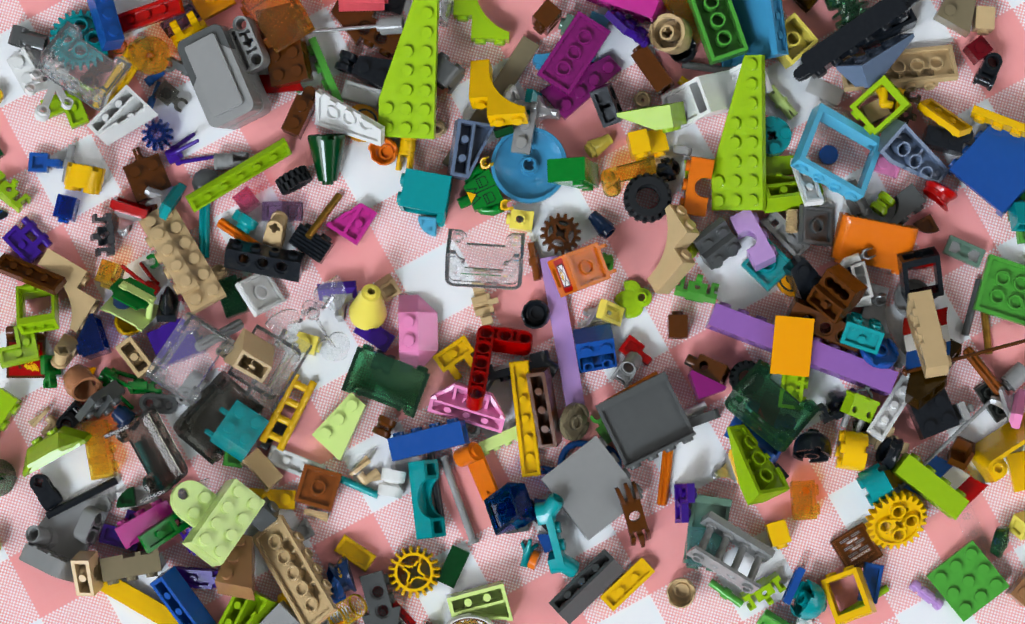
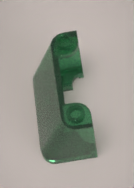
[341,344,431,418]
[725,359,821,452]

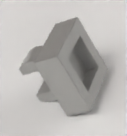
[952,401,975,423]

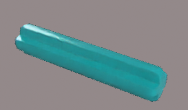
[199,204,210,258]

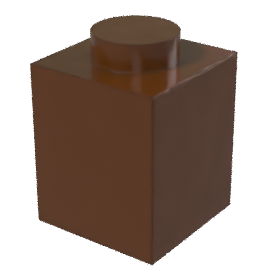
[667,311,688,339]

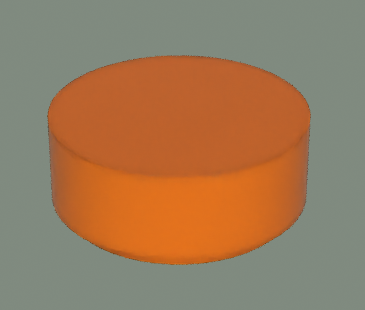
[527,550,542,570]

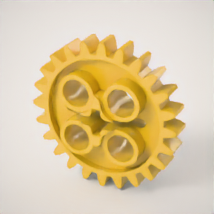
[865,490,928,550]

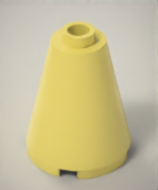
[349,284,387,330]

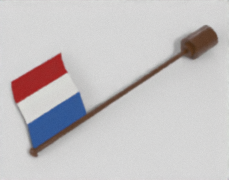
[902,307,1025,376]

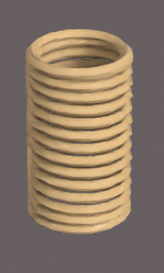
[785,209,799,233]

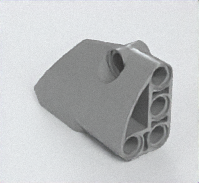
[19,494,112,582]

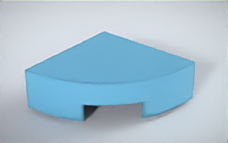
[418,216,437,237]

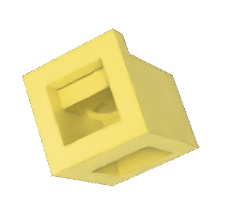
[506,209,534,233]

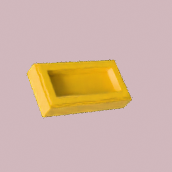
[334,535,377,572]

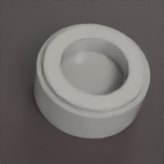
[673,145,692,156]

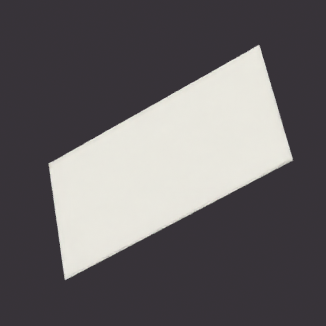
[805,77,844,106]

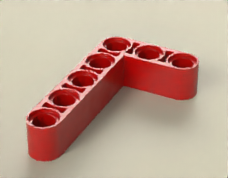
[466,325,533,411]

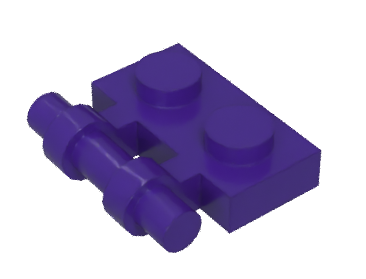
[2,216,53,264]

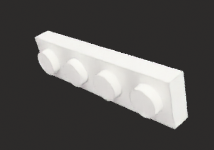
[866,373,910,442]

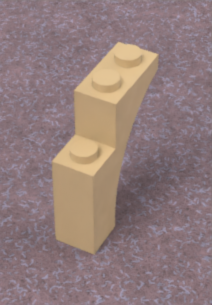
[647,204,700,294]
[38,248,100,334]

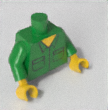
[457,156,514,216]

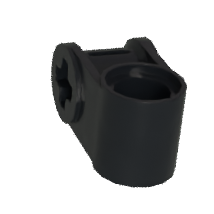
[972,52,1003,91]
[56,400,87,429]
[30,474,64,511]

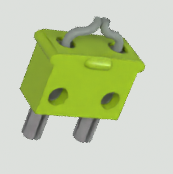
[840,386,880,432]

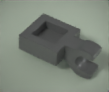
[164,56,189,77]

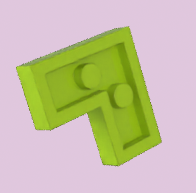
[40,88,90,129]
[0,326,40,369]

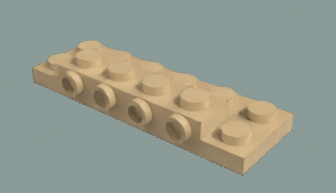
[840,44,959,96]
[139,208,227,315]
[252,515,338,624]

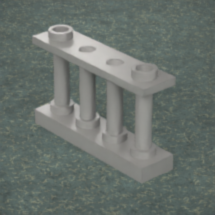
[686,511,775,594]

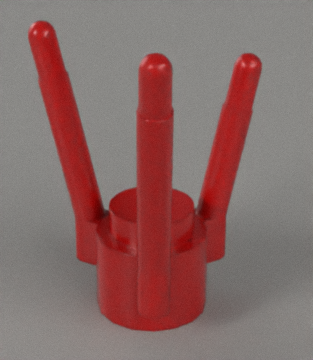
[121,262,161,296]

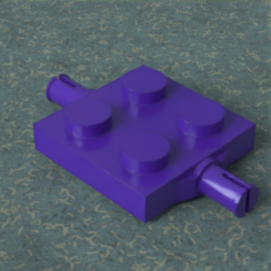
[604,10,651,48]

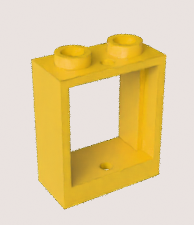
[820,565,877,624]

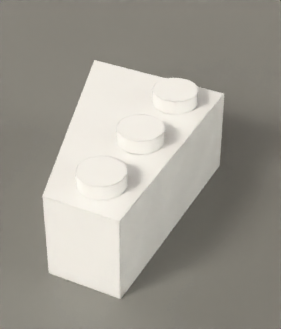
[86,84,158,146]

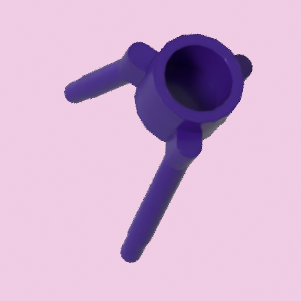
[165,133,214,166]

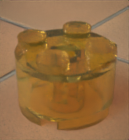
[127,35,170,75]

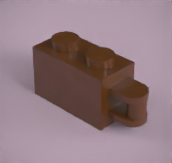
[281,86,316,140]

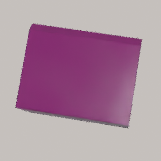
[687,370,726,401]

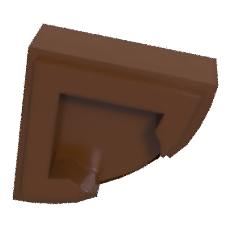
[913,214,940,234]

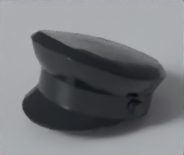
[875,436,904,470]

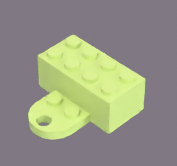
[170,478,266,567]

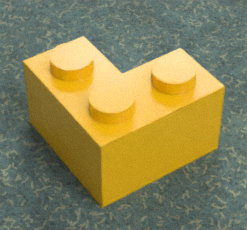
[626,128,669,163]

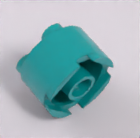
[766,116,792,157]
[856,463,894,506]

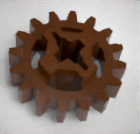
[540,213,581,255]

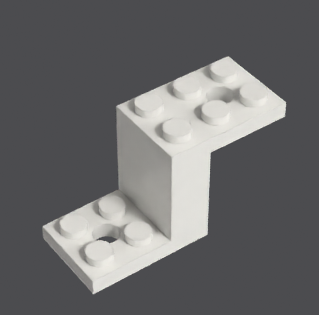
[661,63,773,132]

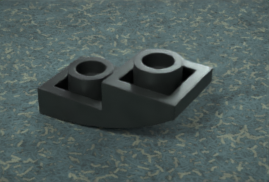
[973,381,1007,423]

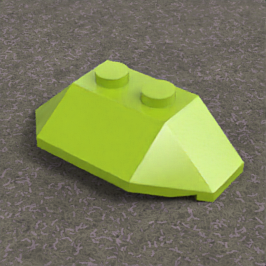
[22,426,92,477]

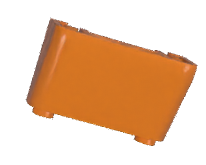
[830,212,919,275]

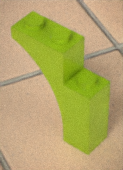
[453,0,510,46]

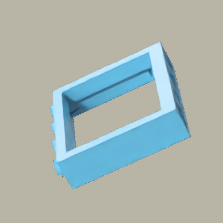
[790,103,880,203]

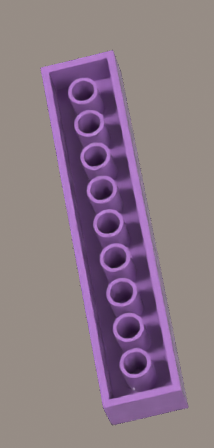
[705,301,899,396]

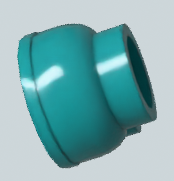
[231,210,259,234]

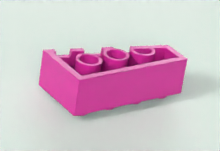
[586,0,667,23]

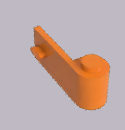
[453,442,500,501]

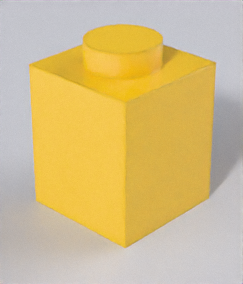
[764,519,792,549]

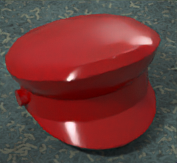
[922,180,958,211]

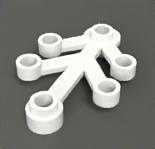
[24,60,79,122]

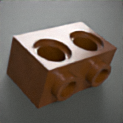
[532,0,562,36]

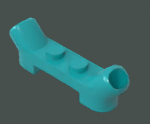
[535,493,580,578]

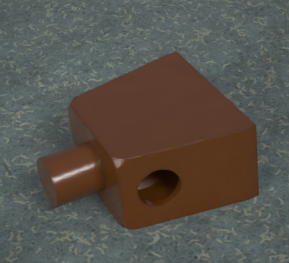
[684,354,730,385]

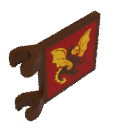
[6,326,47,378]

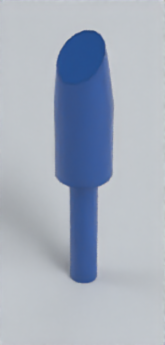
[147,81,160,109]

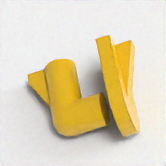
[876,87,905,111]

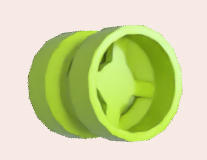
[869,191,896,218]

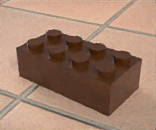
[256,3,314,88]

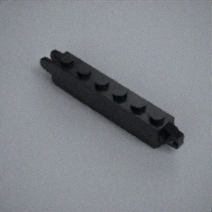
[793,0,920,82]

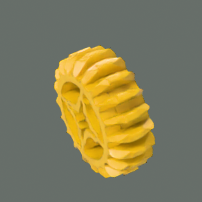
[388,546,440,598]

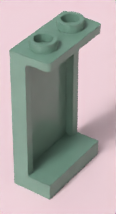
[683,494,732,572]

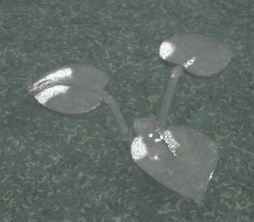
[265,275,350,361]

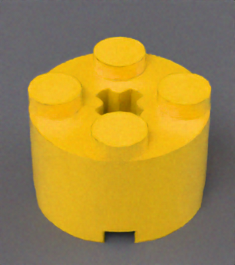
[63,162,106,195]
[834,430,869,471]

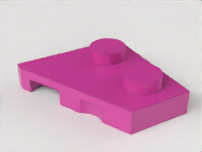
[326,203,377,245]

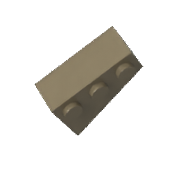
[933,0,976,38]
[99,548,162,585]

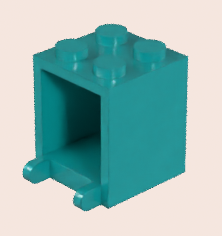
[396,168,453,227]
[204,400,269,462]

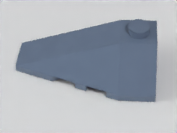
[878,119,949,183]

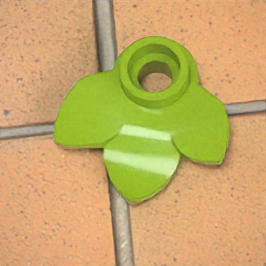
[614,280,652,319]

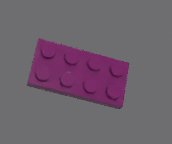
[537,11,611,96]

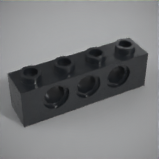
[224,238,305,282]

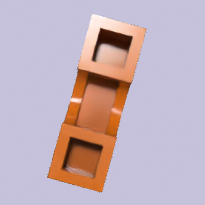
[679,156,715,217]

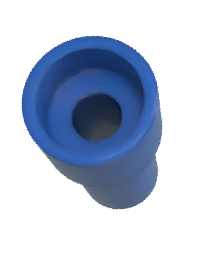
[144,68,165,87]

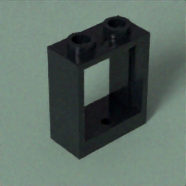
[897,246,944,303]

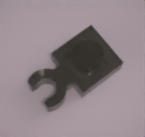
[153,80,188,112]

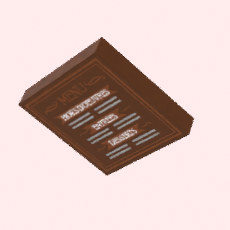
[830,522,883,569]

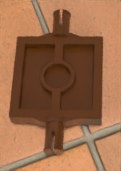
[123,147,172,209]

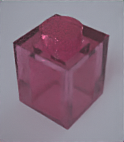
[232,186,261,215]

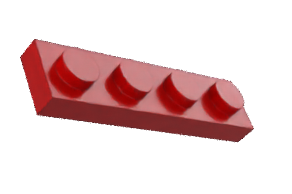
[118,0,185,34]

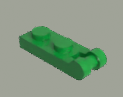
[137,511,190,553]

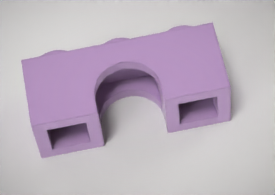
[729,210,778,272]

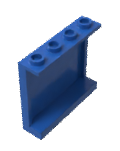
[948,114,1025,218]

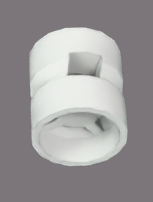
[377,468,407,499]

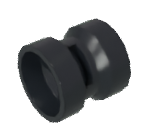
[334,50,359,75]

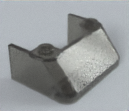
[104,407,188,504]

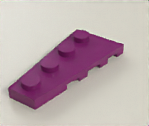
[540,55,621,120]

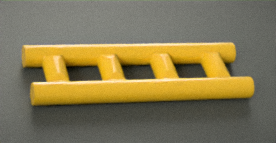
[259,372,317,451]

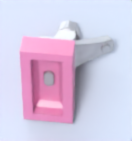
[990,386,1025,429]

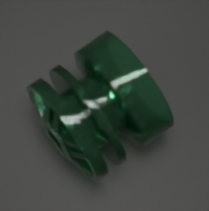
[824,0,870,30]

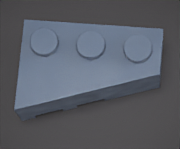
[447,118,495,181]

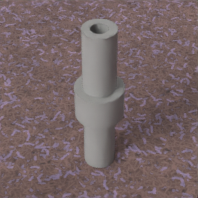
[61,144,76,182]

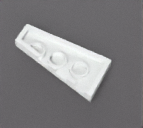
[315,88,385,146]

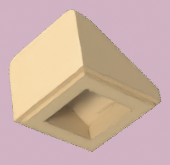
[374,273,402,302]

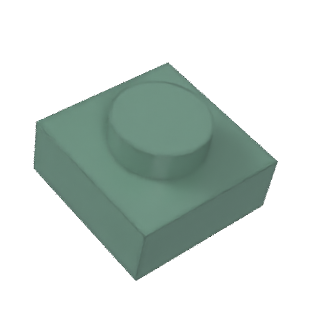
[558,14,574,36]

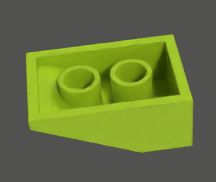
[616,101,687,133]

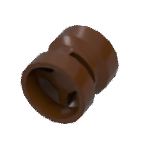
[372,415,397,439]

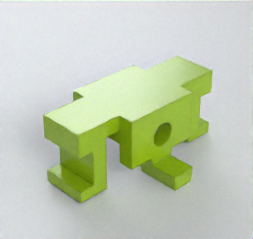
[0,170,31,213]
[739,571,786,611]

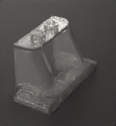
[227,324,312,412]

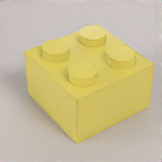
[776,12,819,69]

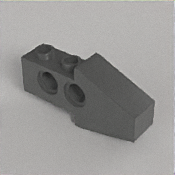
[359,570,401,624]

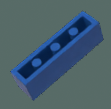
[87,0,125,51]
[387,418,470,461]
[150,566,217,624]

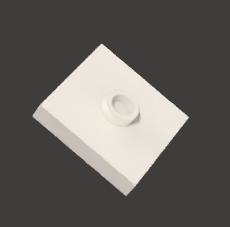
[235,274,286,317]

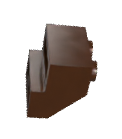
[806,263,868,324]

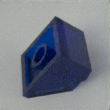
[76,313,112,360]
[484,482,536,535]

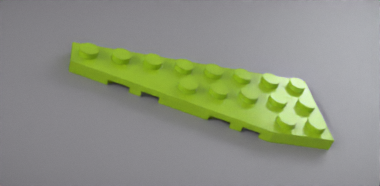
[378,0,439,139]
[711,55,766,211]

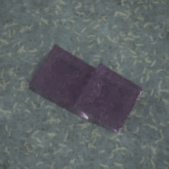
[262,201,303,222]

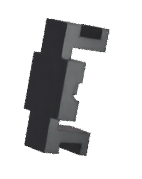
[90,213,115,257]
[815,388,856,424]

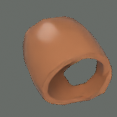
[63,364,102,402]

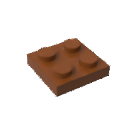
[294,464,342,512]

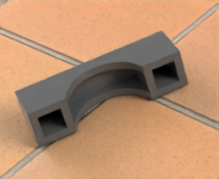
[887,183,926,225]

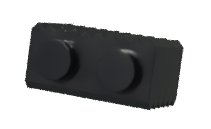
[288,223,334,264]

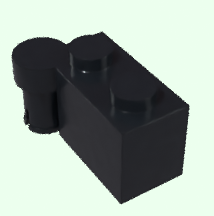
[922,125,974,156]

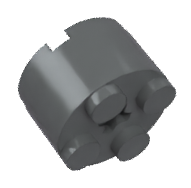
[437,51,465,94]

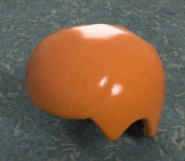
[368,137,398,166]

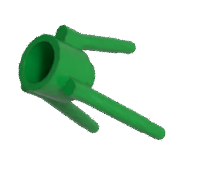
[99,367,139,410]

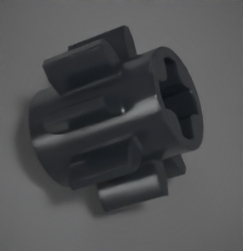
[656,157,680,182]

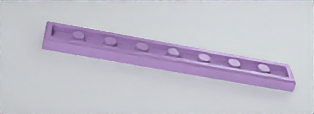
[540,255,585,406]

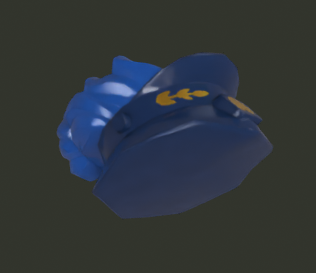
[326,556,357,604]

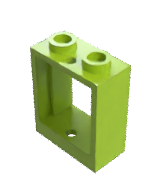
[849,75,912,136]
[15,284,60,335]

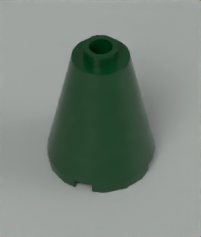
[308,134,346,185]

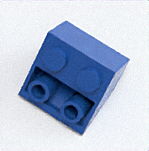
[573,323,617,373]

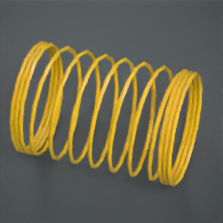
[328,594,368,624]

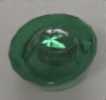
[990,526,1009,559]

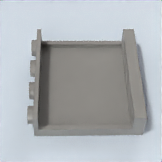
[540,436,643,540]

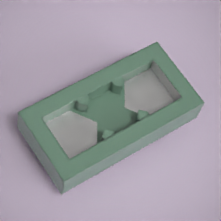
[942,235,986,268]

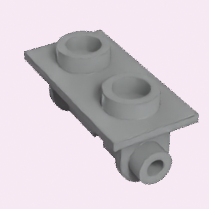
[843,179,872,217]

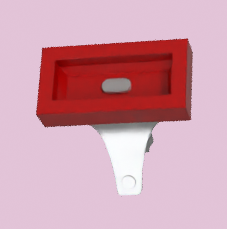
[110,196,152,236]

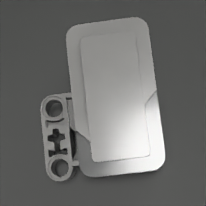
[177,15,272,130]

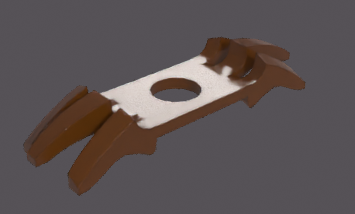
[615,481,651,547]

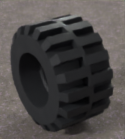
[623,173,672,223]

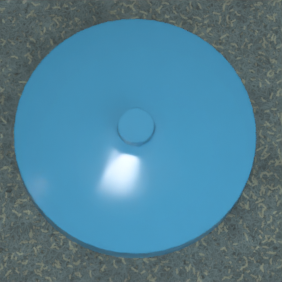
[491,127,567,204]

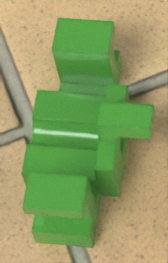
[674,274,719,304]

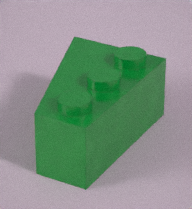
[547,157,599,191]

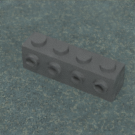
[549,549,625,624]

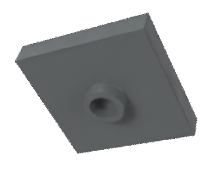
[798,205,834,247]

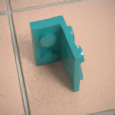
[840,312,885,355]

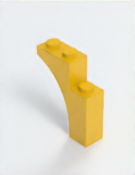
[469,59,529,127]

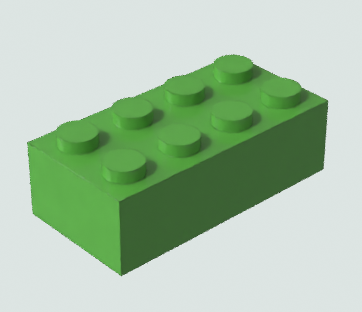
[687,0,749,66]

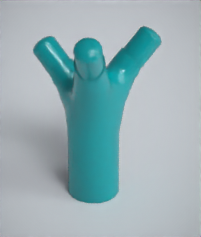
[520,539,539,567]

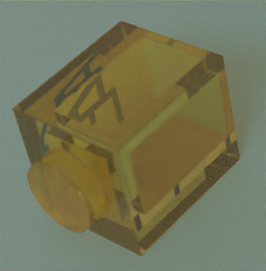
[95,259,125,290]

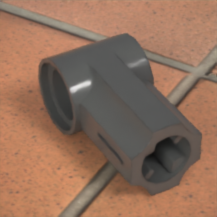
[8,25,48,52]

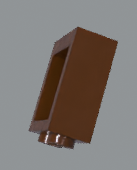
[631,45,675,96]

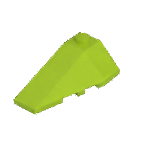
[727,424,790,505]

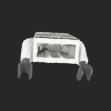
[840,247,887,307]

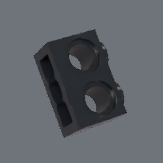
[589,82,623,128]

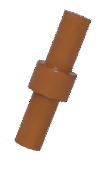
[527,242,541,281]

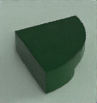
[116,487,137,508]

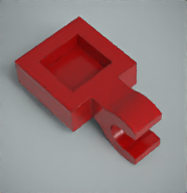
[618,335,652,366]

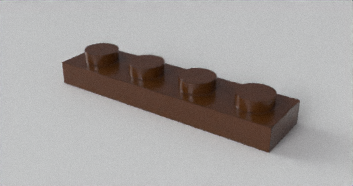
[0,253,67,295]

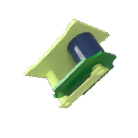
[100,277,158,332]

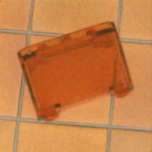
[240,0,315,54]

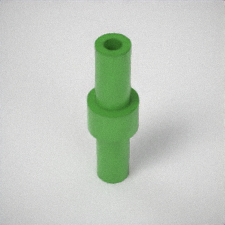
[708,579,744,608]

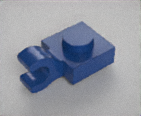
[28,152,63,173]

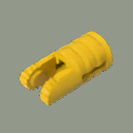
[395,138,417,171]

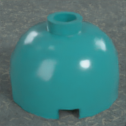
[790,579,827,620]

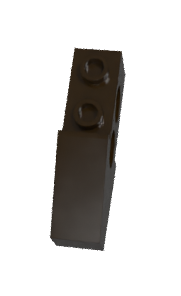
[905,338,962,410]

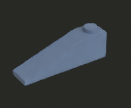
[836,33,915,89]

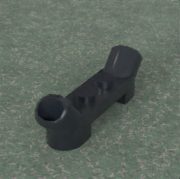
[486,350,559,391]

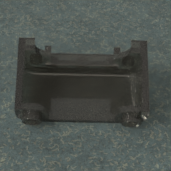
[173,371,264,465]

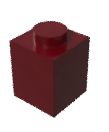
[962,35,994,65]

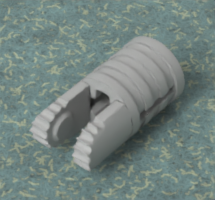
[214,152,249,170]

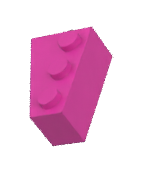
[115,498,178,549]

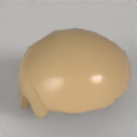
[666,578,696,608]

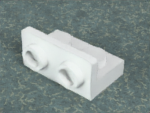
[6,47,45,94]

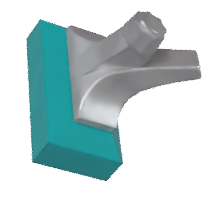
[524,88,561,127]
[144,183,187,221]

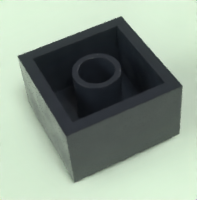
[906,389,960,440]

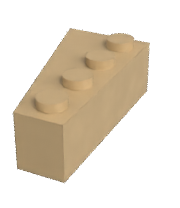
[906,289,952,379]

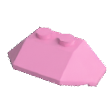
[398,295,438,372]
[427,382,506,433]

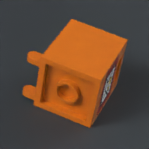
[547,242,617,297]

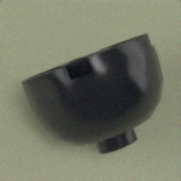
[792,429,832,463]

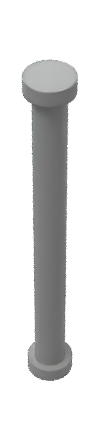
[437,455,480,545]

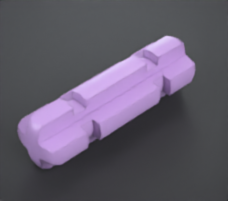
[909,579,944,610]

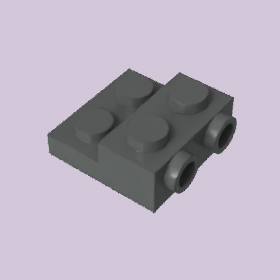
[693,217,742,270]
[75,380,125,422]

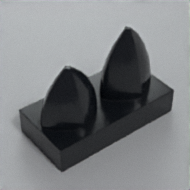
[156,286,181,322]

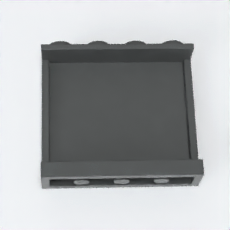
[595,371,696,470]

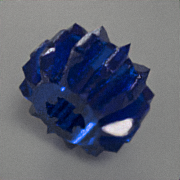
[141,119,174,151]

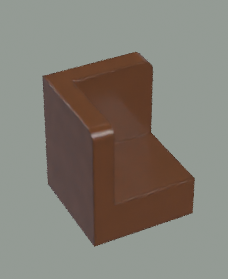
[947,436,975,471]

